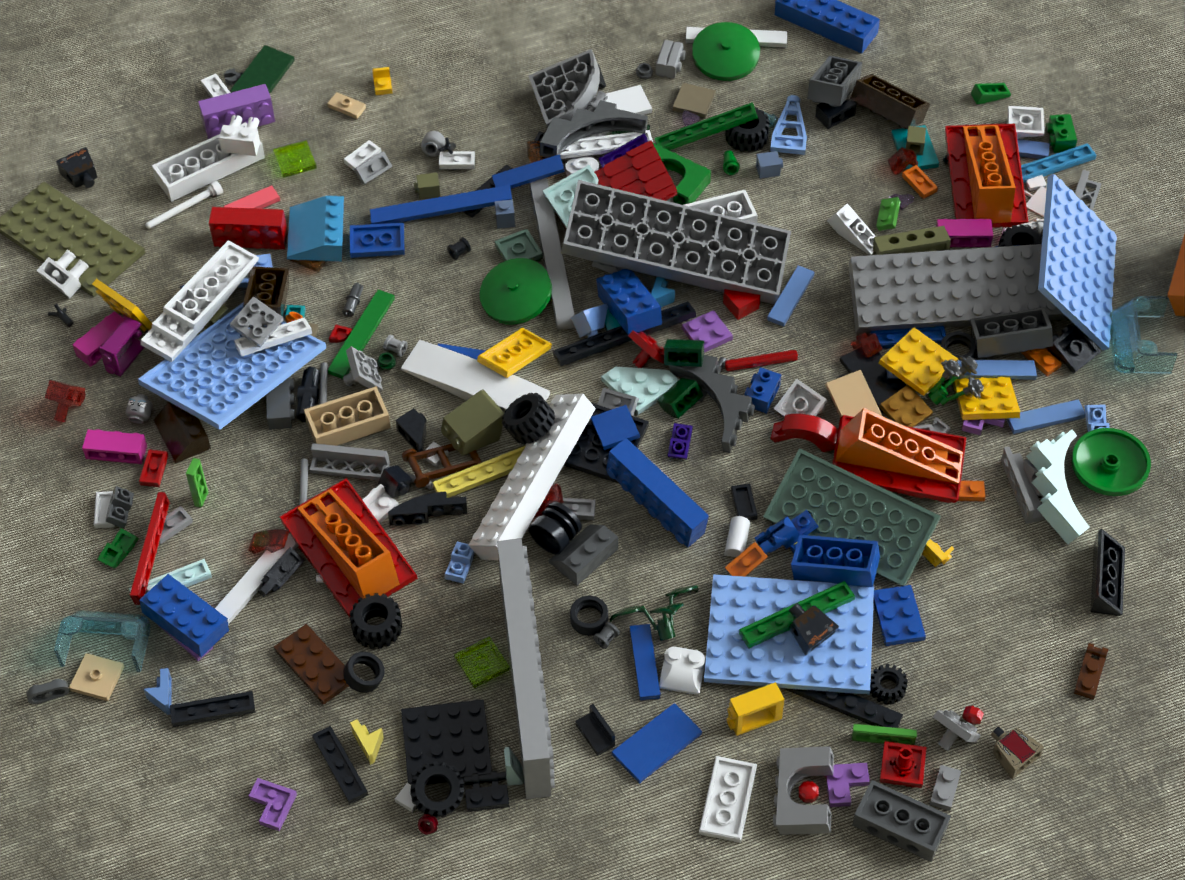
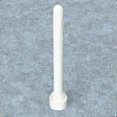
[145,181,223,229]

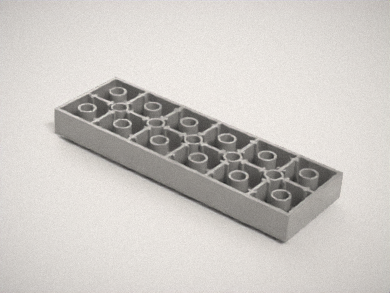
[561,180,791,305]
[848,244,1069,334]
[497,538,555,799]

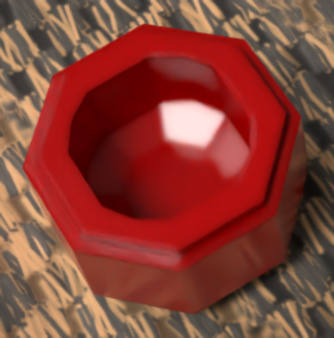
[962,706,984,725]
[798,781,819,803]

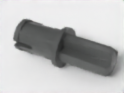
[342,283,363,317]

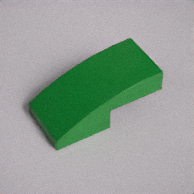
[97,528,139,569]

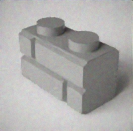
[655,40,686,79]

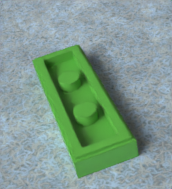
[186,458,209,508]
[852,724,917,745]

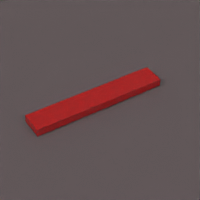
[130,492,170,605]

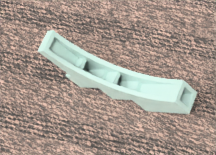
[1026,430,1089,544]

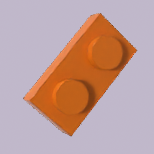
[902,165,938,199]
[1021,348,1062,376]
[958,481,985,501]
[725,542,768,577]

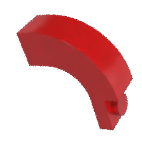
[770,414,838,452]

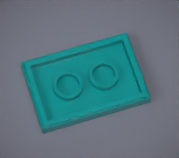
[891,125,939,171]

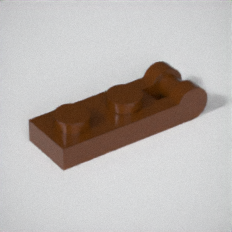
[1074,643,1108,700]

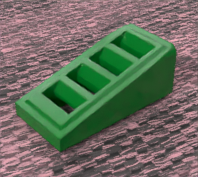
[971,83,1011,104]

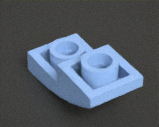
[1085,404,1110,432]
[445,541,475,584]

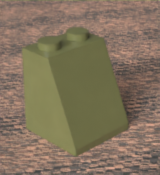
[441,389,505,456]

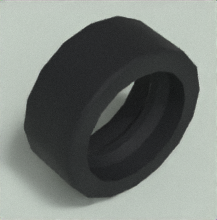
[941,331,976,361]
[570,595,608,636]
[343,651,385,693]

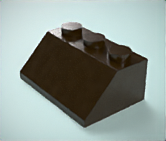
[154,402,211,464]

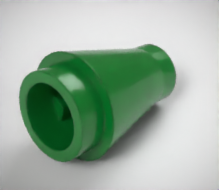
[723,150,740,175]

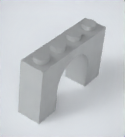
[773,746,834,835]

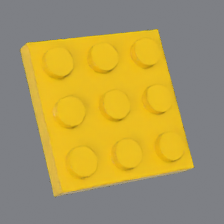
[92,278,152,332]
[879,327,958,396]
[953,377,1020,420]

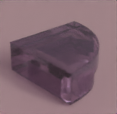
[682,110,700,127]
[889,193,914,210]

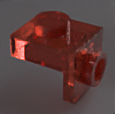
[888,147,918,175]
[851,332,882,357]

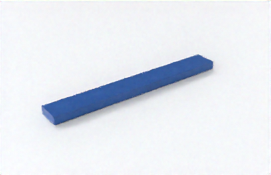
[370,185,512,224]

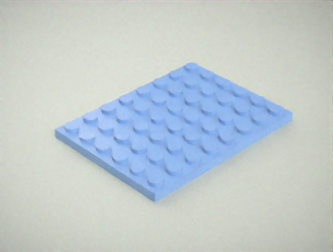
[1038,174,1117,350]
[138,302,326,430]
[704,574,874,695]

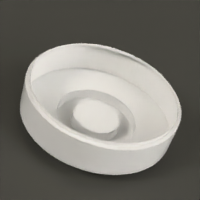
[565,156,599,176]

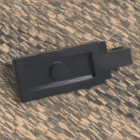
[258,547,305,597]

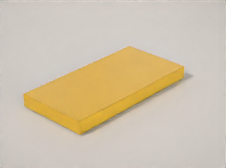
[477,328,552,378]

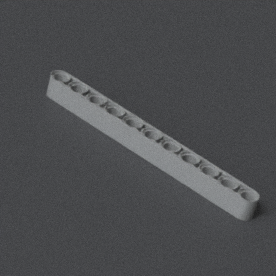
[529,178,575,331]

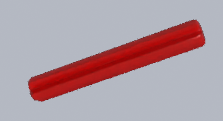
[725,350,798,371]

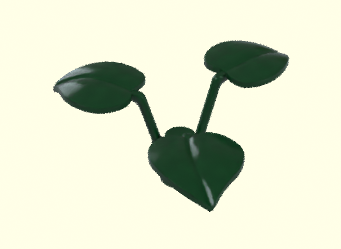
[610,585,699,641]

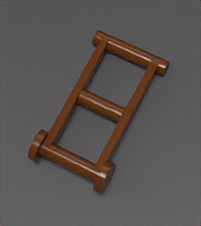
[402,443,482,488]

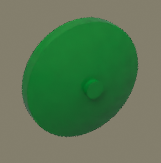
[692,22,760,81]
[479,258,552,325]
[1071,428,1151,496]

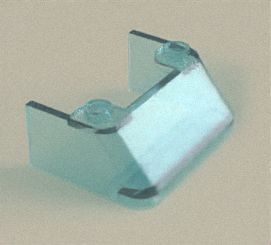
[1109,296,1177,374]
[54,610,151,672]

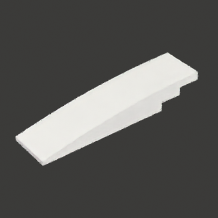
[141,240,259,362]
[401,340,550,413]

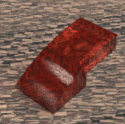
[248,529,289,554]

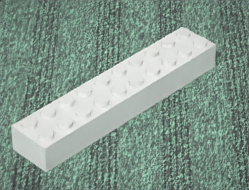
[468,394,595,560]

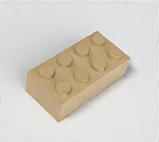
[304,386,391,446]

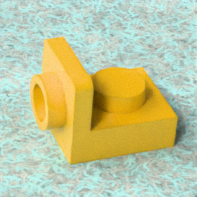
[372,67,393,95]
[922,539,954,567]

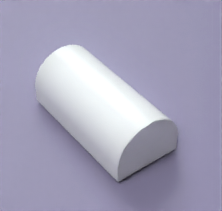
[724,516,750,557]

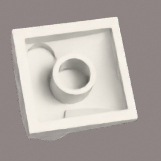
[1007,106,1044,140]
[774,379,827,417]
[659,647,706,695]

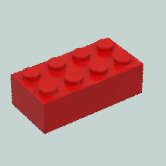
[209,207,288,250]

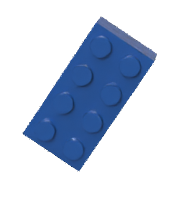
[596,269,662,335]
[791,535,880,587]
[140,574,229,657]

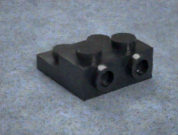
[1046,324,1101,374]

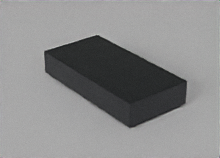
[731,483,758,520]

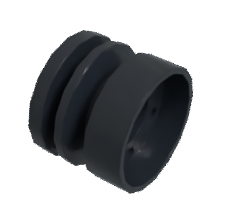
[529,502,582,555]

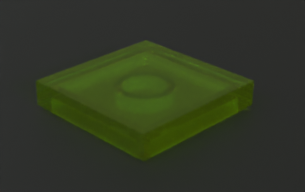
[273,140,317,178]
[454,636,510,688]

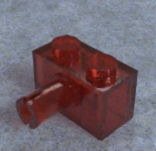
[45,380,86,423]

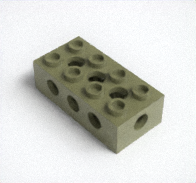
[872,226,951,255]

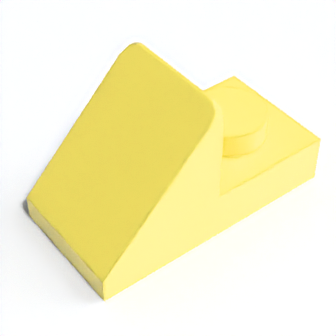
[350,719,384,765]

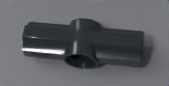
[296,367,320,422]

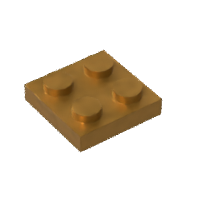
[879,385,933,427]

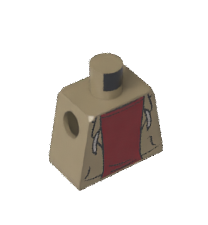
[991,726,1044,779]

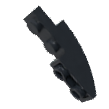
[388,491,467,526]

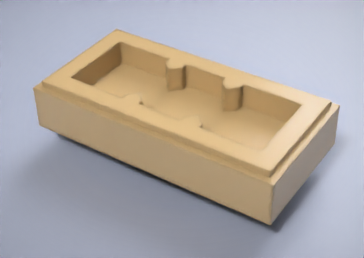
[327,92,366,119]

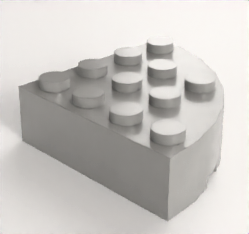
[528,49,600,127]

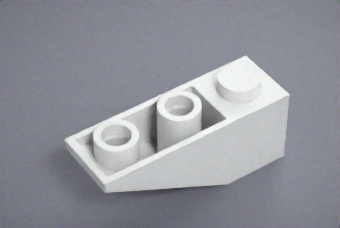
[827,203,876,255]

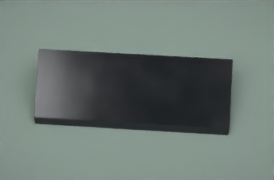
[1090,529,1125,616]

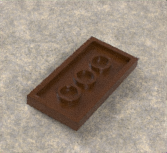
[274,624,349,705]

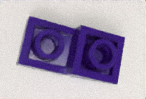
[668,423,693,460]

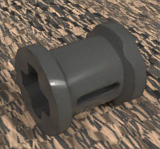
[593,622,620,649]

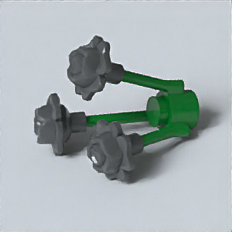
[928,356,984,405]

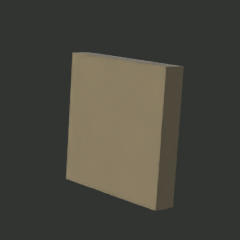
[673,83,716,119]

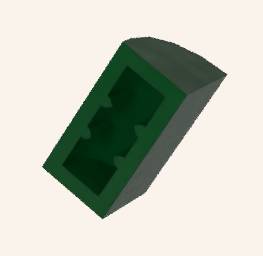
[664,339,704,367]
[657,378,704,419]

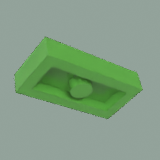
[876,197,901,231]

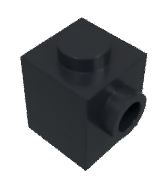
[378,465,412,498]

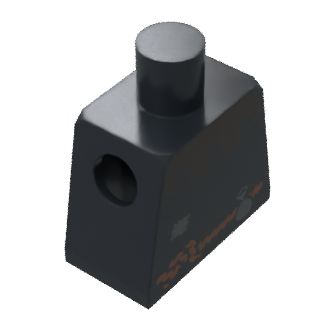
[56,147,97,188]
[789,603,839,655]

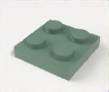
[495,229,543,261]

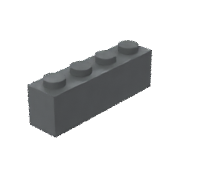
[266,374,295,430]

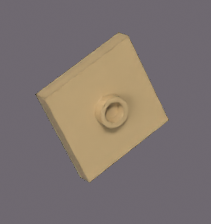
[69,653,125,701]

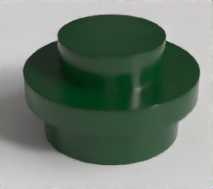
[377,352,396,370]

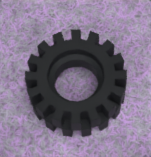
[870,664,908,704]

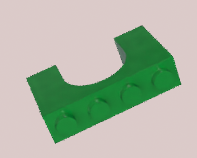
[653,143,711,205]

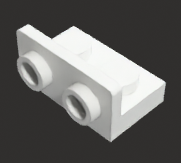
[362,484,399,524]

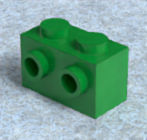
[1046,114,1077,153]

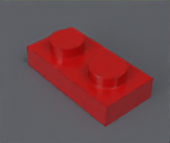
[139,450,168,487]

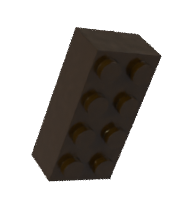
[850,74,930,129]
[243,266,289,325]

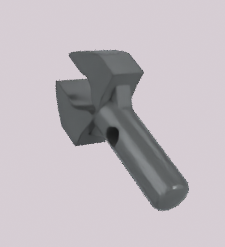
[224,68,244,85]

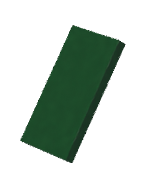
[231,45,295,94]

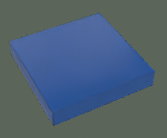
[591,405,640,450]

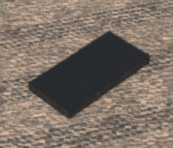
[840,342,907,413]

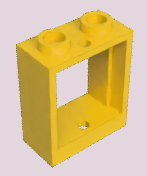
[726,682,785,736]

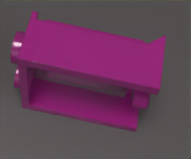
[99,315,145,377]

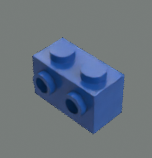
[744,367,781,414]

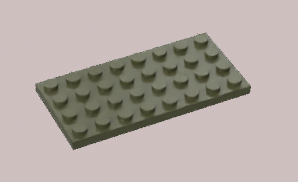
[0,182,145,297]

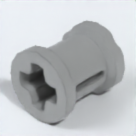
[383,335,408,357]

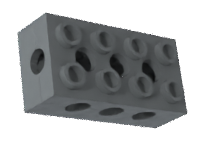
[852,780,951,862]

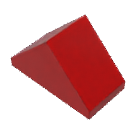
[723,289,761,320]

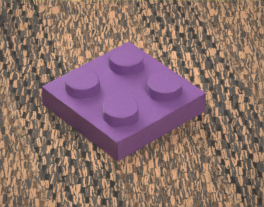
[682,310,733,353]

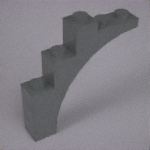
[540,100,648,158]
[669,355,755,453]

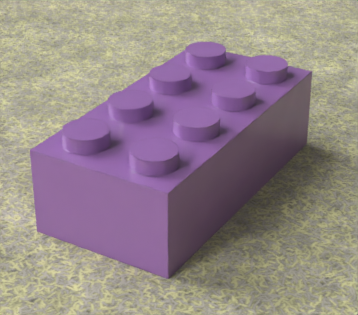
[198,84,275,139]

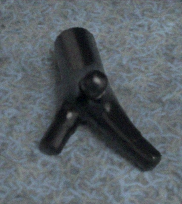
[439,138,456,154]
[48,304,74,327]

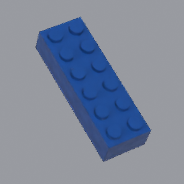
[774,0,880,54]
[606,438,709,548]

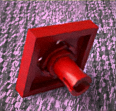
[628,330,669,368]
[880,741,926,788]

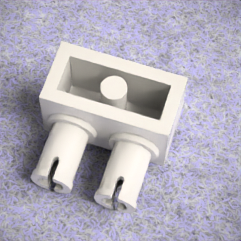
[219,115,260,156]
[37,250,89,298]

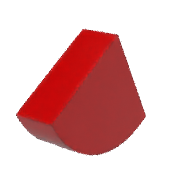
[329,325,353,343]

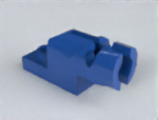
[755,510,819,554]

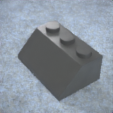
[549,524,618,586]

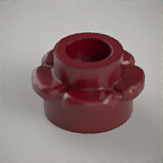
[418,814,438,835]

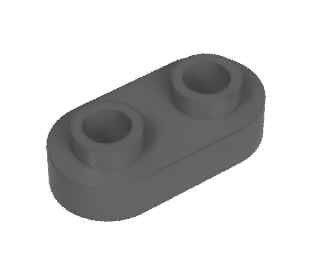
[26,679,69,704]

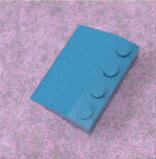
[287,196,344,262]

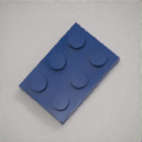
[350,223,405,258]
[873,585,926,646]

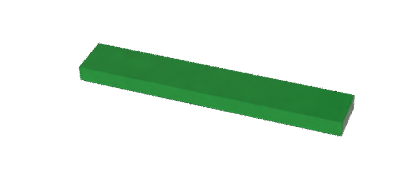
[654,102,758,151]
[327,289,395,379]
[739,581,855,649]

